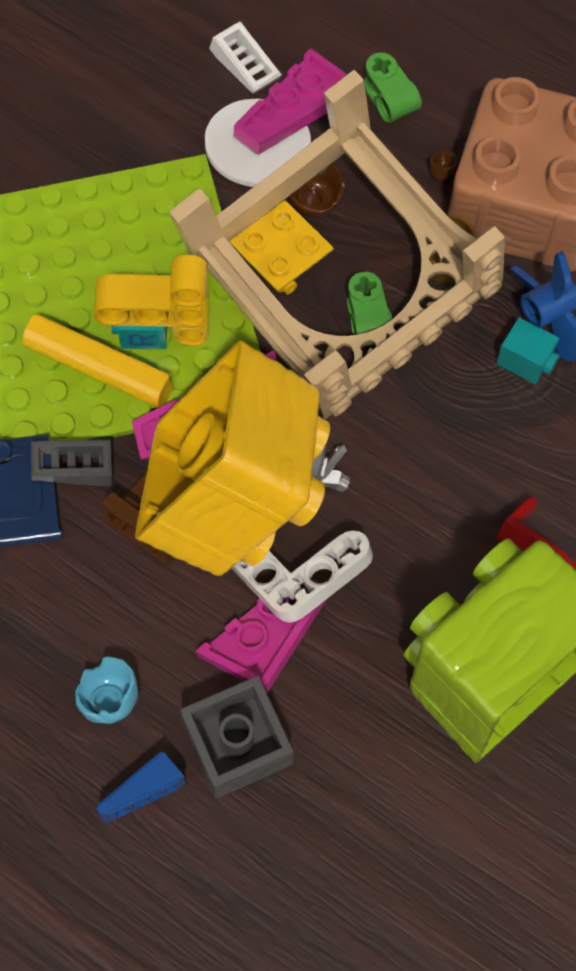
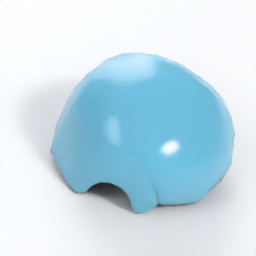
[75,656,138,724]

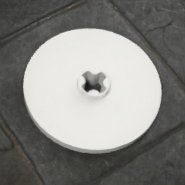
[205,99,311,187]

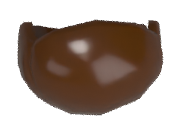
[288,163,345,218]

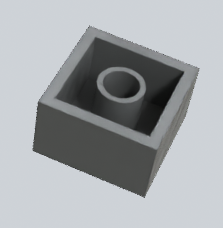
[180,676,294,799]

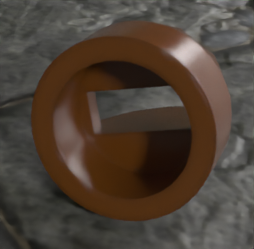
[429,151,459,183]

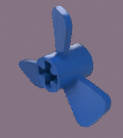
[509,250,576,361]

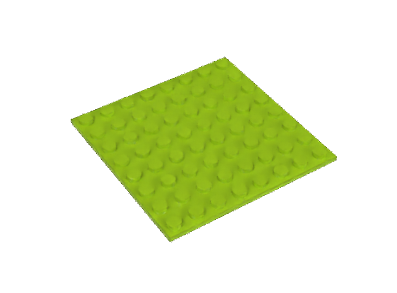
[0,154,261,462]

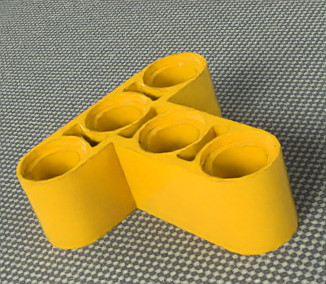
[94,254,209,346]

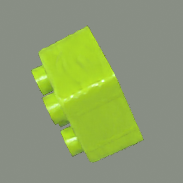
[403,538,576,763]

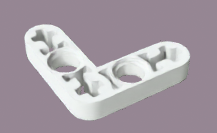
[231,531,373,623]

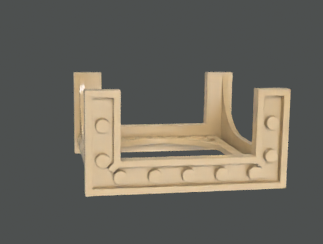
[169,70,505,419]

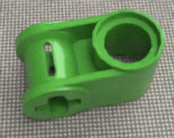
[364,52,422,124]
[347,272,392,347]

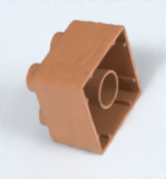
[447,77,576,271]

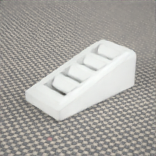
[209,21,282,94]

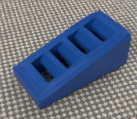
[96,752,186,824]

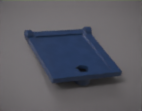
[0,435,63,547]

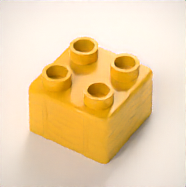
[135,341,330,576]

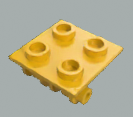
[229,200,334,295]

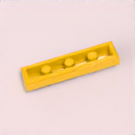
[22,314,174,408]

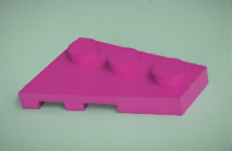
[195,570,328,694]

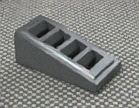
[31,439,112,486]

